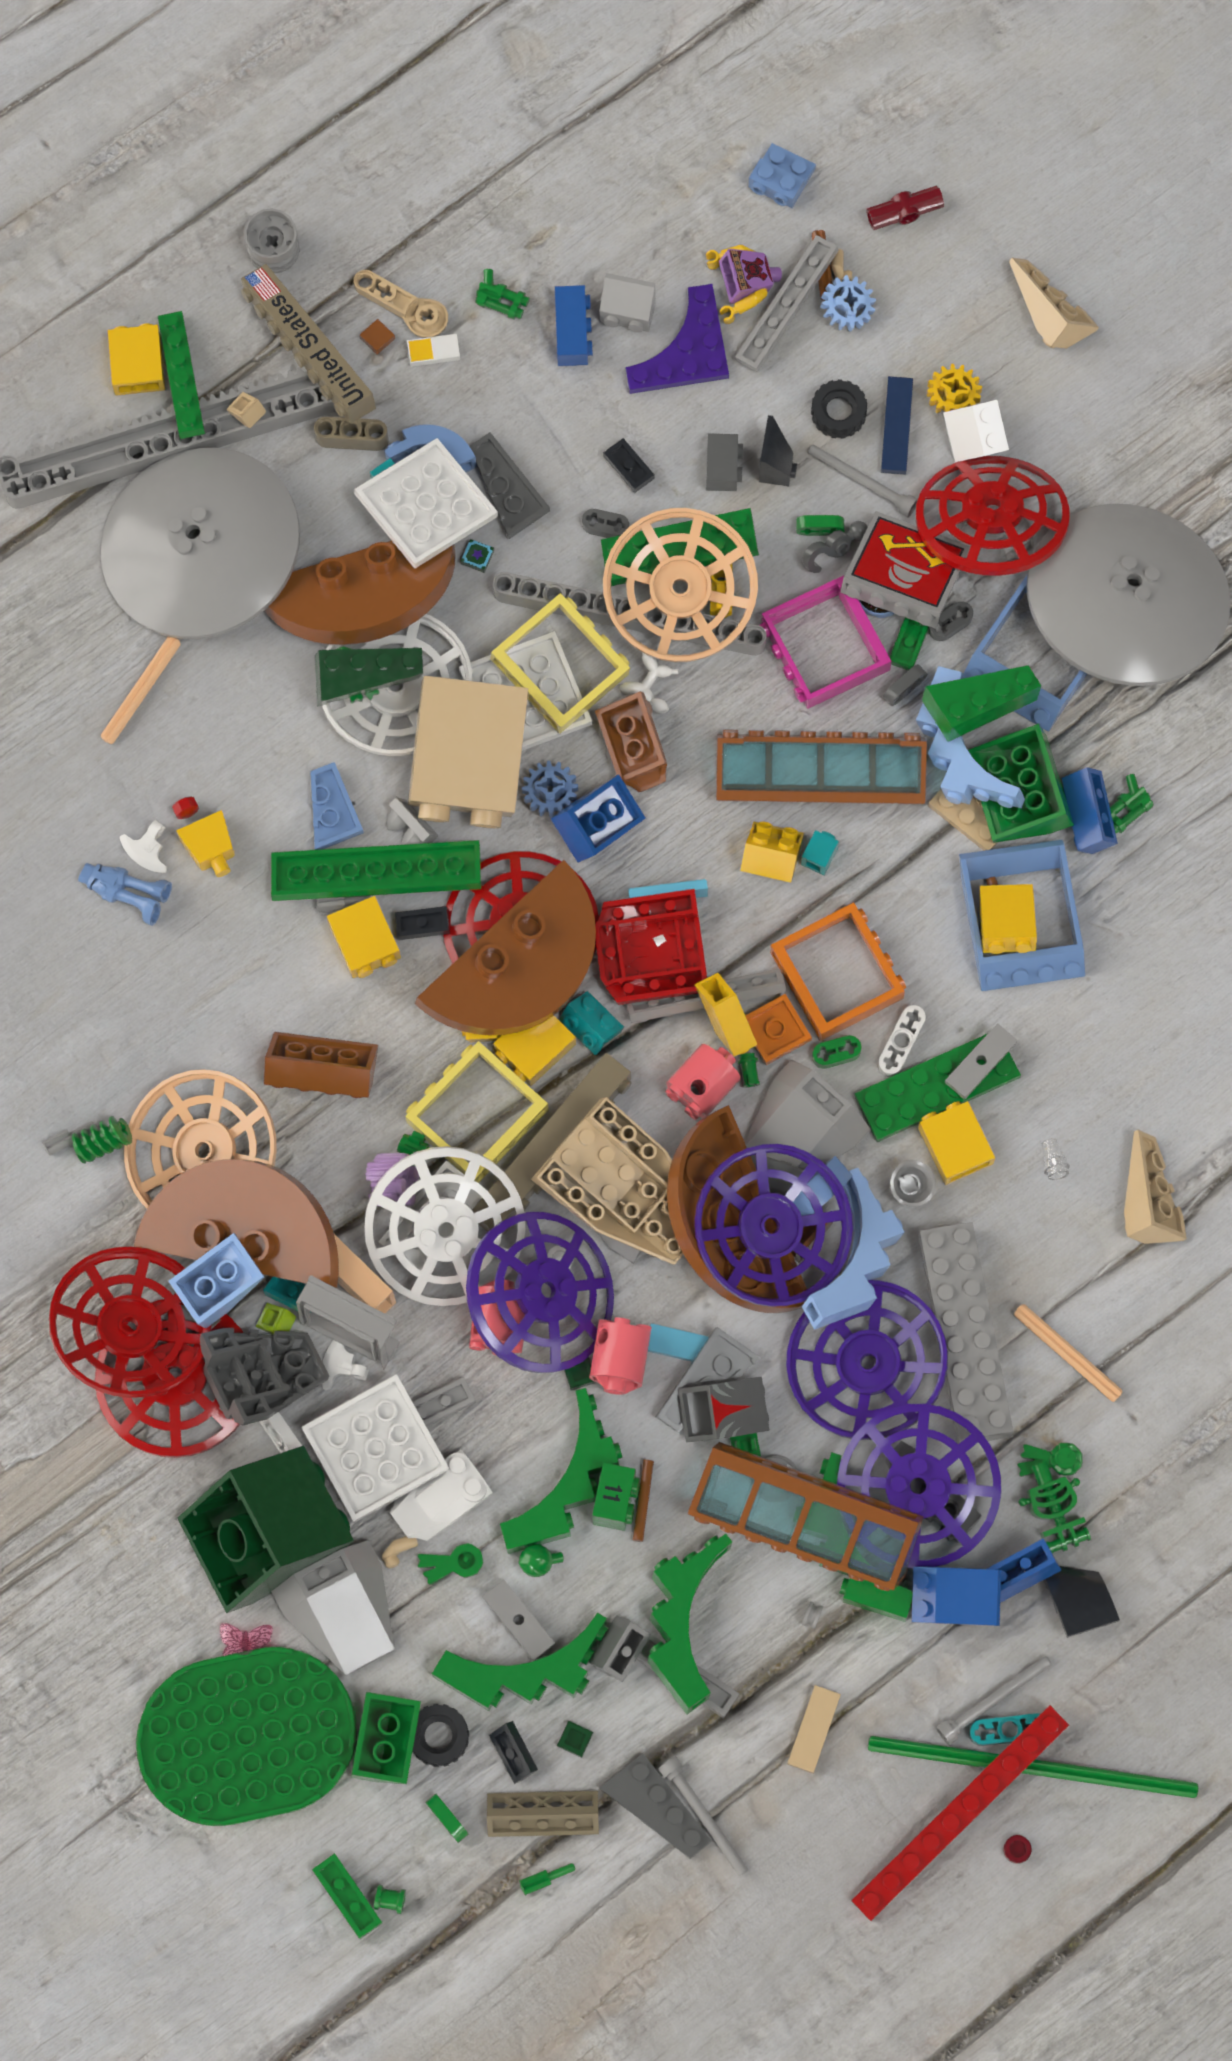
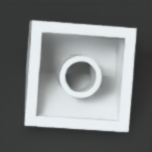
[943,400,1009,462]

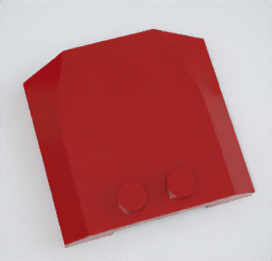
[595,889,707,1005]

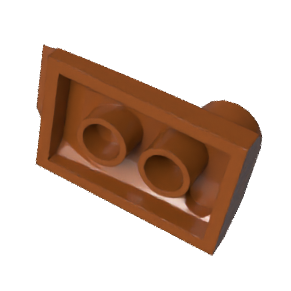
[595,691,667,792]

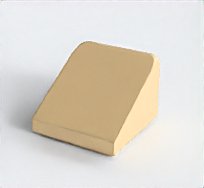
[226,392,266,428]

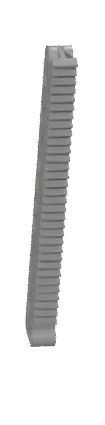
[0,367,336,509]

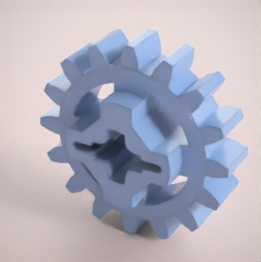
[820,275,876,332]

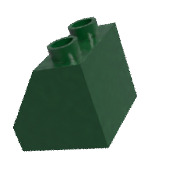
[177,1445,354,1614]

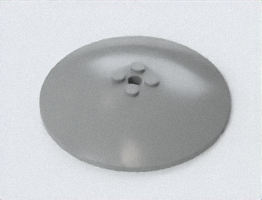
[101,448,300,639]
[1027,504,1231,686]

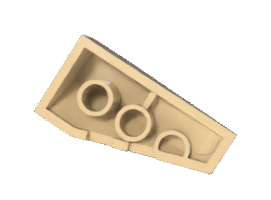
[1009,258,1099,349]
[1124,1130,1187,1244]

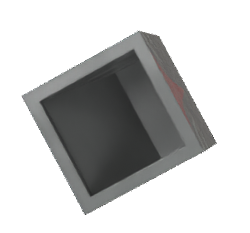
[678,1377,770,1443]

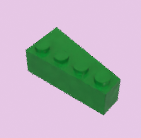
[922,665,1042,742]

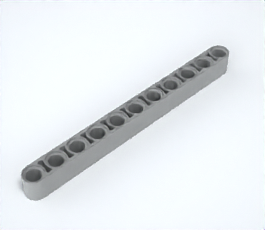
[493,572,766,656]

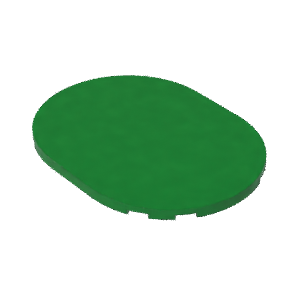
[136,1647,357,1826]

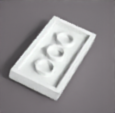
[379,1161,482,1270]

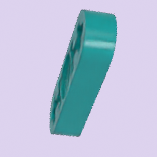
[969,1713,1040,1746]

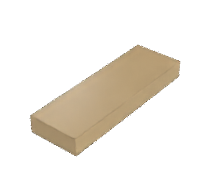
[787,1685,841,1774]

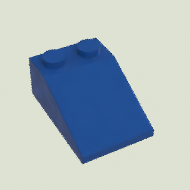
[551,774,646,863]
[912,1567,1001,1626]

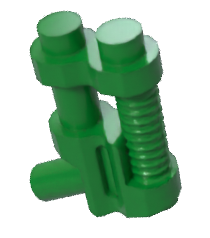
[475,269,530,320]
[1110,774,1154,833]

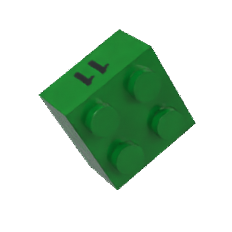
[592,1462,640,1531]

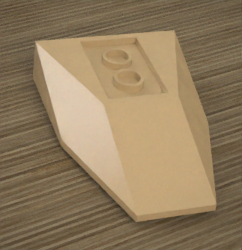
[531,1097,683,1265]

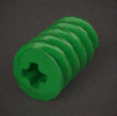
[72,1116,132,1164]

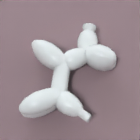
[619,652,679,714]

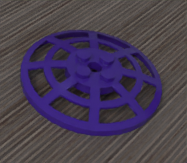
[695,1144,853,1307]
[466,1212,614,1373]
[786,1280,948,1440]
[837,1404,1002,1568]

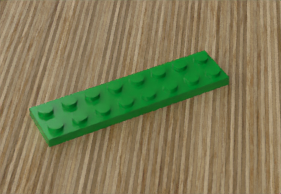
[271,840,481,901]

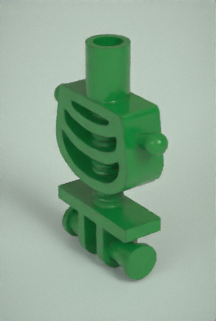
[1018,1461,1091,1553]

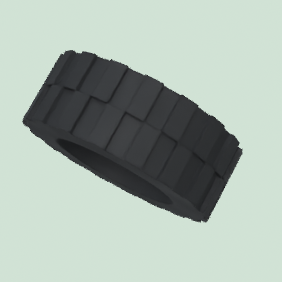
[811,379,867,439]
[412,1704,469,1767]

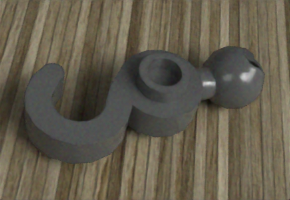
[802,521,868,573]

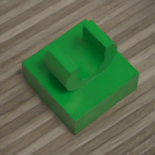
[730,1433,761,1457]

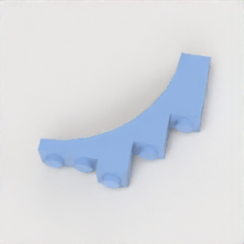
[916,666,1025,808]
[802,1168,904,1330]

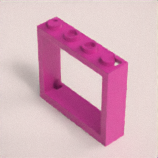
[759,575,892,709]

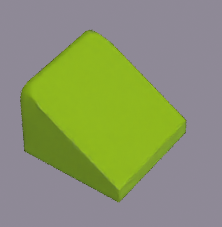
[255,1303,296,1335]

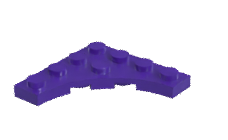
[626,284,729,394]

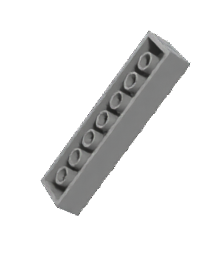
[918,1222,1013,1444]

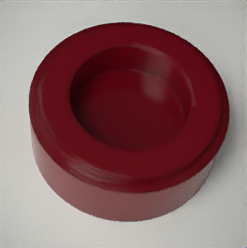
[1003,1835,1032,1864]

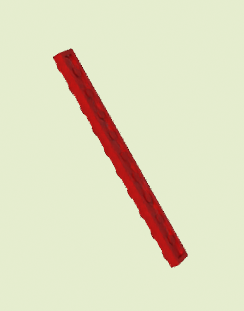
[851,1705,1069,1921]

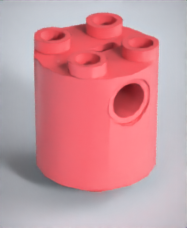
[665,1044,741,1120]
[469,1280,525,1355]
[589,1317,652,1395]

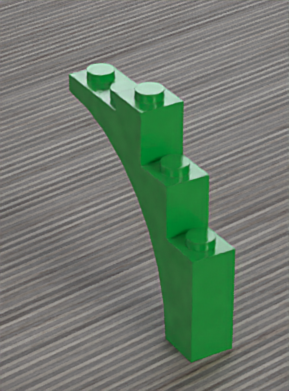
[500,1388,623,1554]
[793,1452,913,1622]
[647,1534,732,1715]
[432,1613,609,1711]

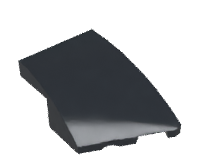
[1044,1566,1120,1638]

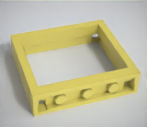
[490,593,630,734]
[405,1041,549,1183]

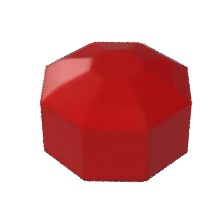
[172,796,199,819]

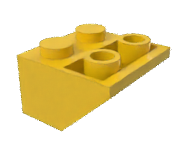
[740,821,804,883]

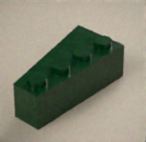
[315,648,423,707]

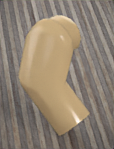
[831,248,852,282]
[382,1536,418,1569]

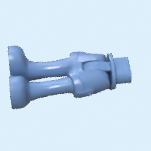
[78,863,172,926]

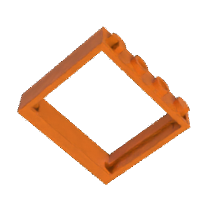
[770,902,906,1041]

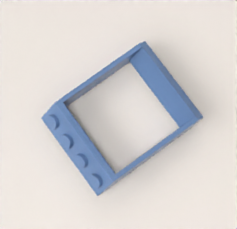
[963,574,1087,732]
[959,840,1085,991]

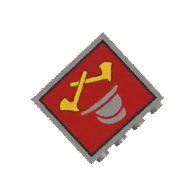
[840,511,970,629]

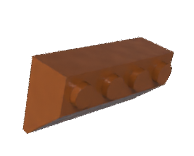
[264,1032,378,1098]

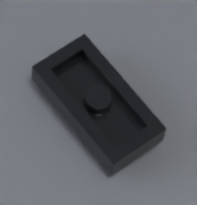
[603,438,655,493]
[395,906,450,940]
[489,1721,538,1784]

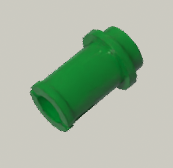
[737,1053,760,1088]

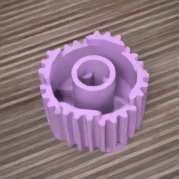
[365,1153,419,1207]

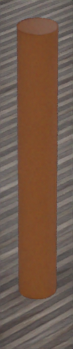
[633,1460,654,1542]

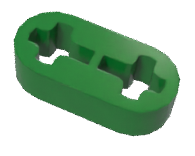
[796,515,845,536]
[812,1035,862,1069]
[425,1793,469,1843]

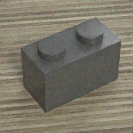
[706,433,743,491]
[588,1615,651,1682]

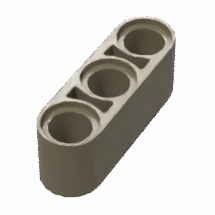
[314,417,389,451]

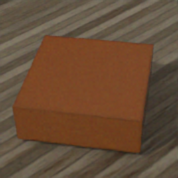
[360,319,395,355]

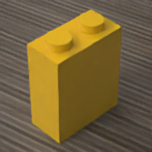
[108,323,165,396]
[979,884,1037,954]
[327,896,401,978]
[695,973,757,1057]
[493,1016,576,1087]
[918,1101,995,1185]

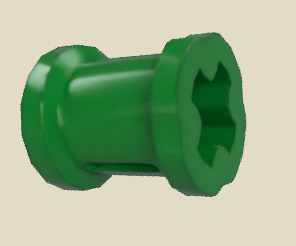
[374,1885,406,1914]

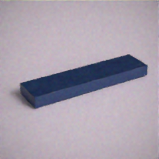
[881,376,913,475]

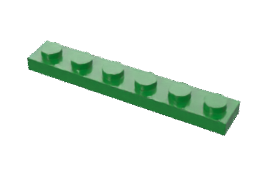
[158,311,205,439]

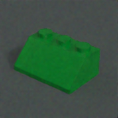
[351,1692,421,1785]

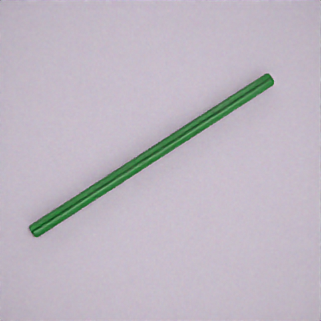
[868,1736,1199,1798]

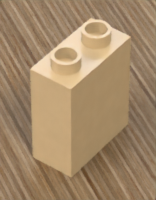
[408,676,528,829]

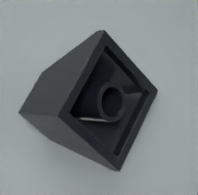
[759,415,798,487]

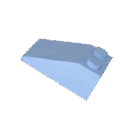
[168,1233,264,1328]

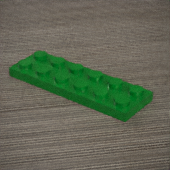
[601,508,759,586]
[854,1033,1021,1142]

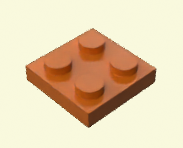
[745,994,812,1065]

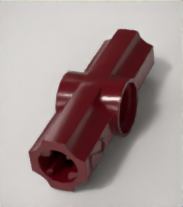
[866,185,944,230]

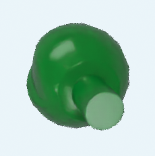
[518,1544,564,1577]

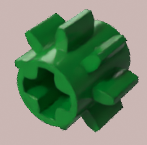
[397,1131,430,1155]

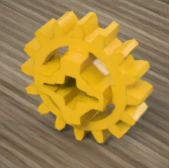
[927,364,982,413]

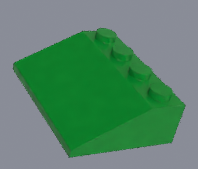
[968,723,1074,843]

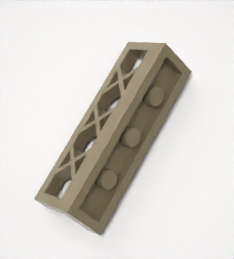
[487,1791,599,1837]

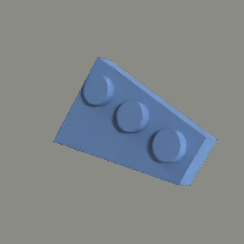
[310,762,364,850]

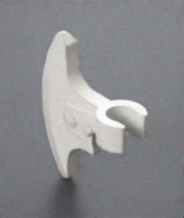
[120,820,167,873]
[322,1340,369,1390]

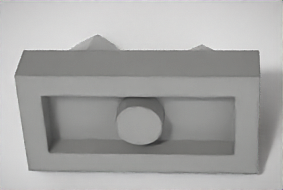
[387,798,438,845]

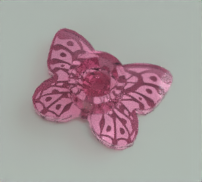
[220,1623,273,1656]

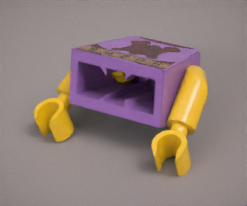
[706,245,782,324]

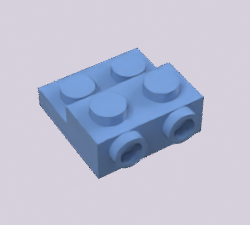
[748,143,816,208]

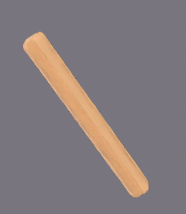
[101,636,181,744]
[1014,1304,1123,1402]

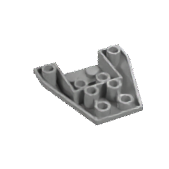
[745,1060,871,1169]
[271,1540,395,1676]

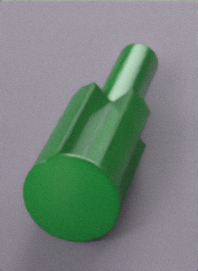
[519,1863,576,1896]

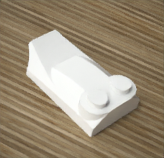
[390,1450,493,1542]

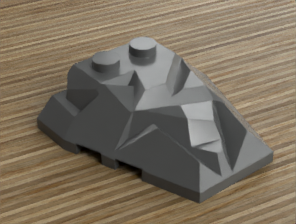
[200,1328,330,1426]

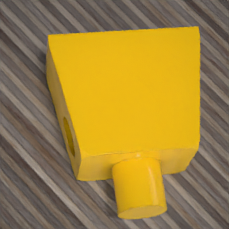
[176,810,235,877]

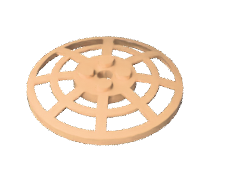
[603,508,758,662]
[124,1069,277,1209]

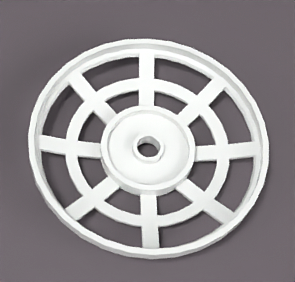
[322,614,473,756]
[364,1146,526,1306]

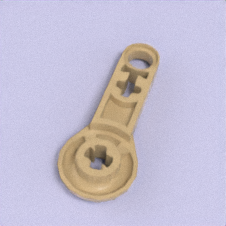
[354,270,448,338]

